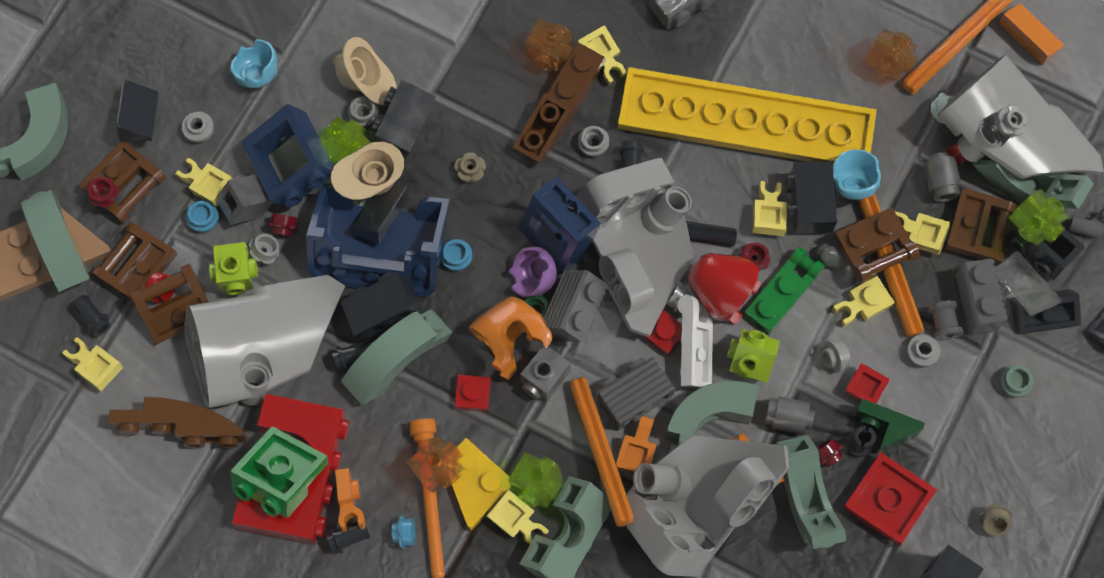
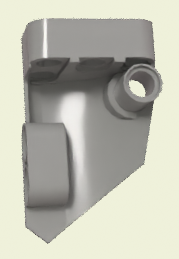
[937,54,1104,179]
[576,158,694,337]
[184,275,345,408]
[626,435,789,577]

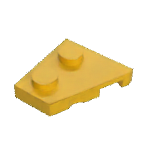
[443,438,515,531]

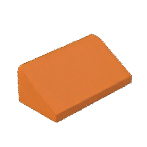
[998,3,1065,66]

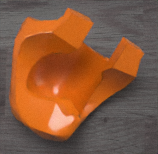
[468,297,552,380]

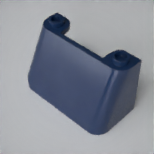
[306,183,450,296]

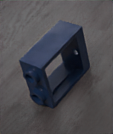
[241,104,334,209]
[518,176,601,275]

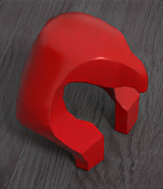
[687,253,761,325]

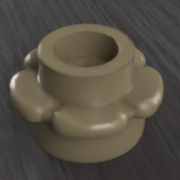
[454,153,486,183]
[979,504,1013,536]

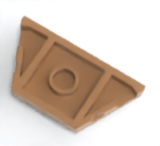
[0,208,112,301]

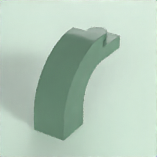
[0,83,68,181]
[973,155,1094,215]
[21,190,90,292]
[341,309,453,405]
[665,381,759,453]
[776,435,846,549]

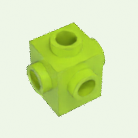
[209,242,258,295]
[727,329,780,383]

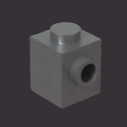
[216,174,272,225]
[520,346,571,402]

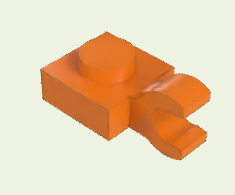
[616,416,657,474]
[335,468,366,532]

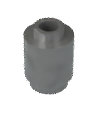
[924,153,962,202]
[764,396,815,435]

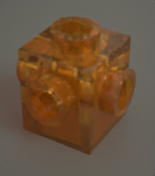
[525,18,575,72]
[864,29,918,80]
[406,437,465,493]

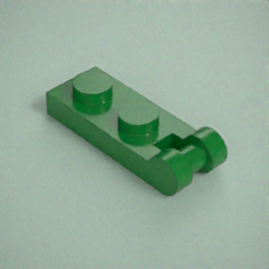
[744,247,826,335]

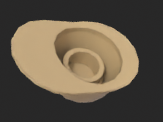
[333,37,396,105]
[331,142,404,200]

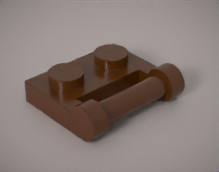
[79,142,167,224]
[945,188,1016,266]
[833,207,920,284]
[91,222,177,302]
[129,263,209,345]

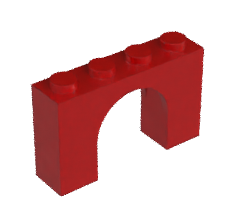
[232,394,350,545]

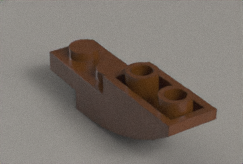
[513,42,606,163]
[109,397,248,448]

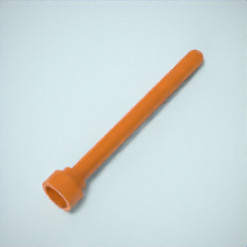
[409,419,445,578]

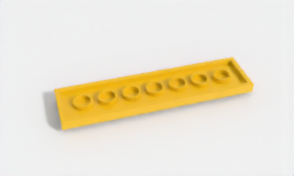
[617,67,877,166]

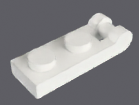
[677,295,713,389]

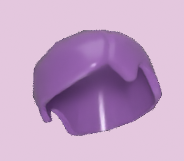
[509,246,557,297]

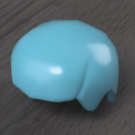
[230,39,278,88]
[833,149,881,200]

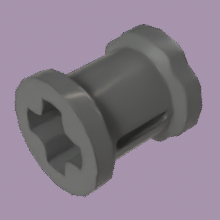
[928,301,964,341]

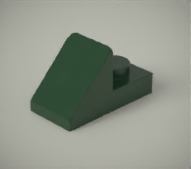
[853,398,925,454]

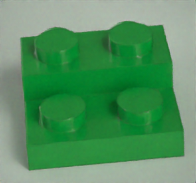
[231,426,328,518]

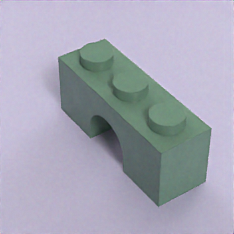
[519,476,611,578]

